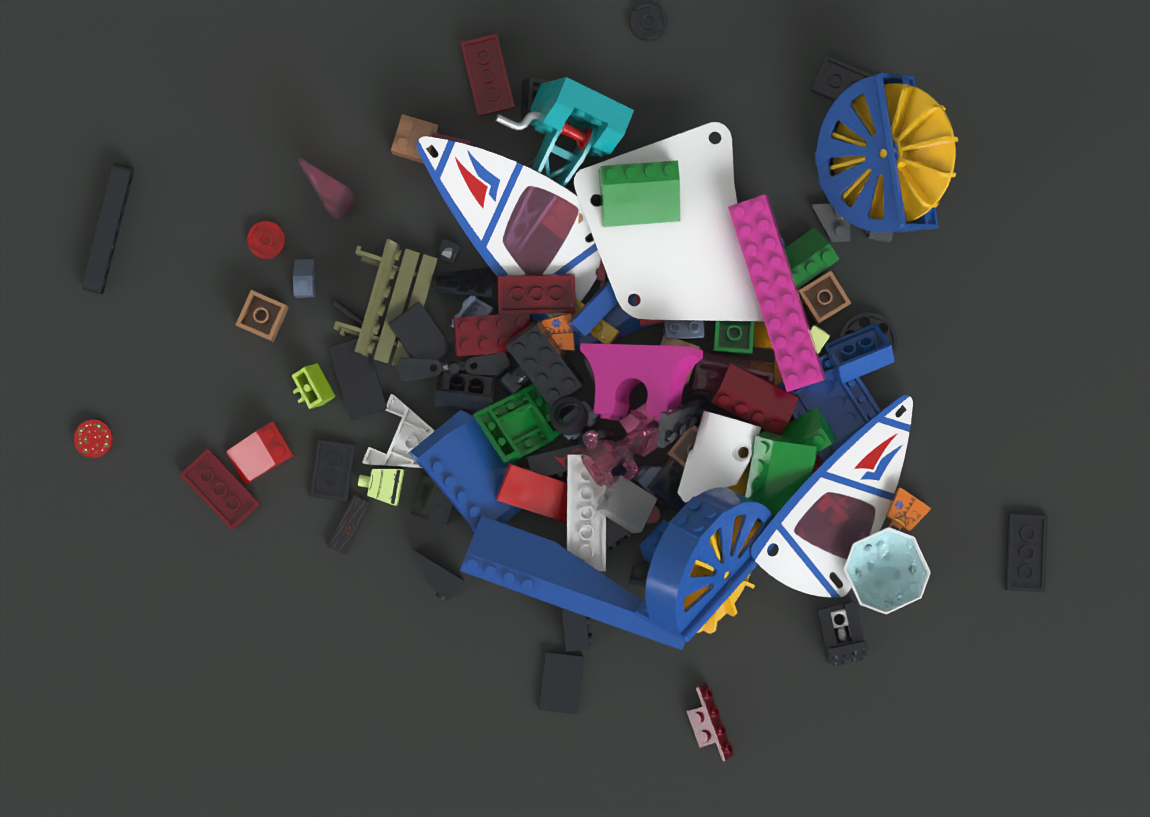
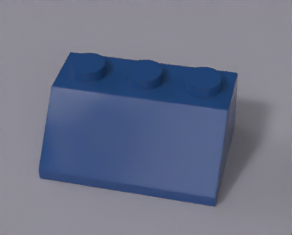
[824,323,895,384]

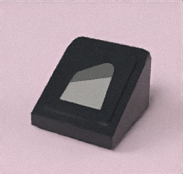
[436,238,461,265]

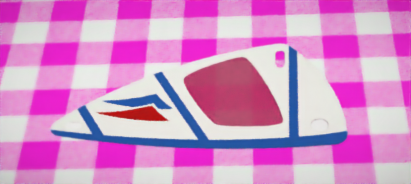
[416,136,601,322]
[751,395,913,597]

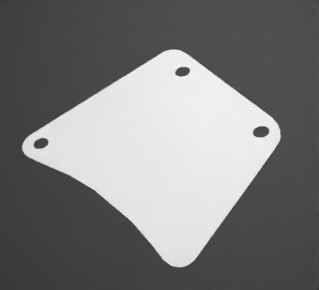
[574,122,764,321]

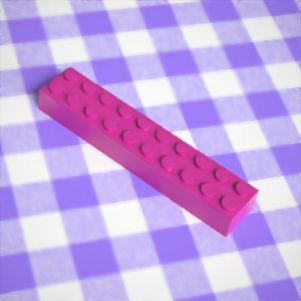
[728,194,826,392]

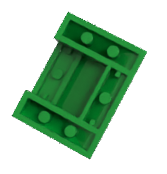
[473,384,566,462]

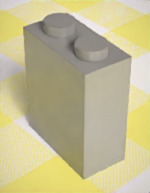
[596,475,657,533]

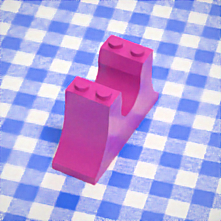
[580,343,703,421]

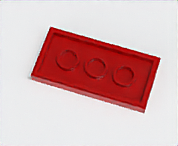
[495,463,567,523]

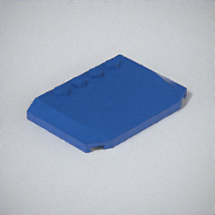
[777,353,881,463]
[409,410,522,533]

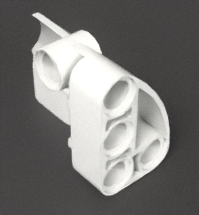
[678,411,761,503]

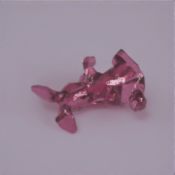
[581,410,659,487]

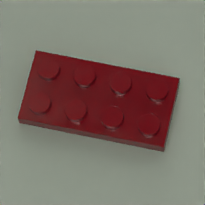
[460,34,515,117]
[498,274,575,314]
[453,314,530,356]
[180,448,261,531]

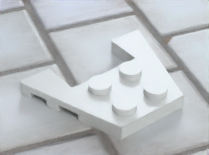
[362,394,435,468]

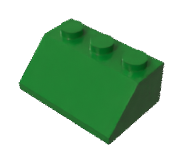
[784,227,839,289]
[781,406,838,452]

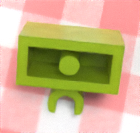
[292,363,336,409]

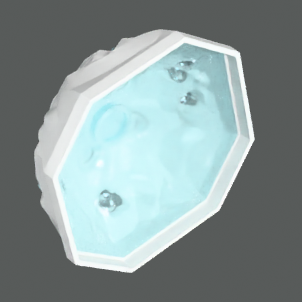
[843,527,931,614]

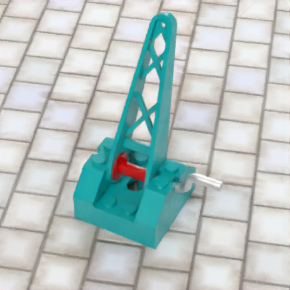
[496,77,634,254]

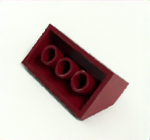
[711,362,799,435]

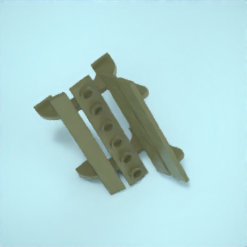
[334,239,438,366]

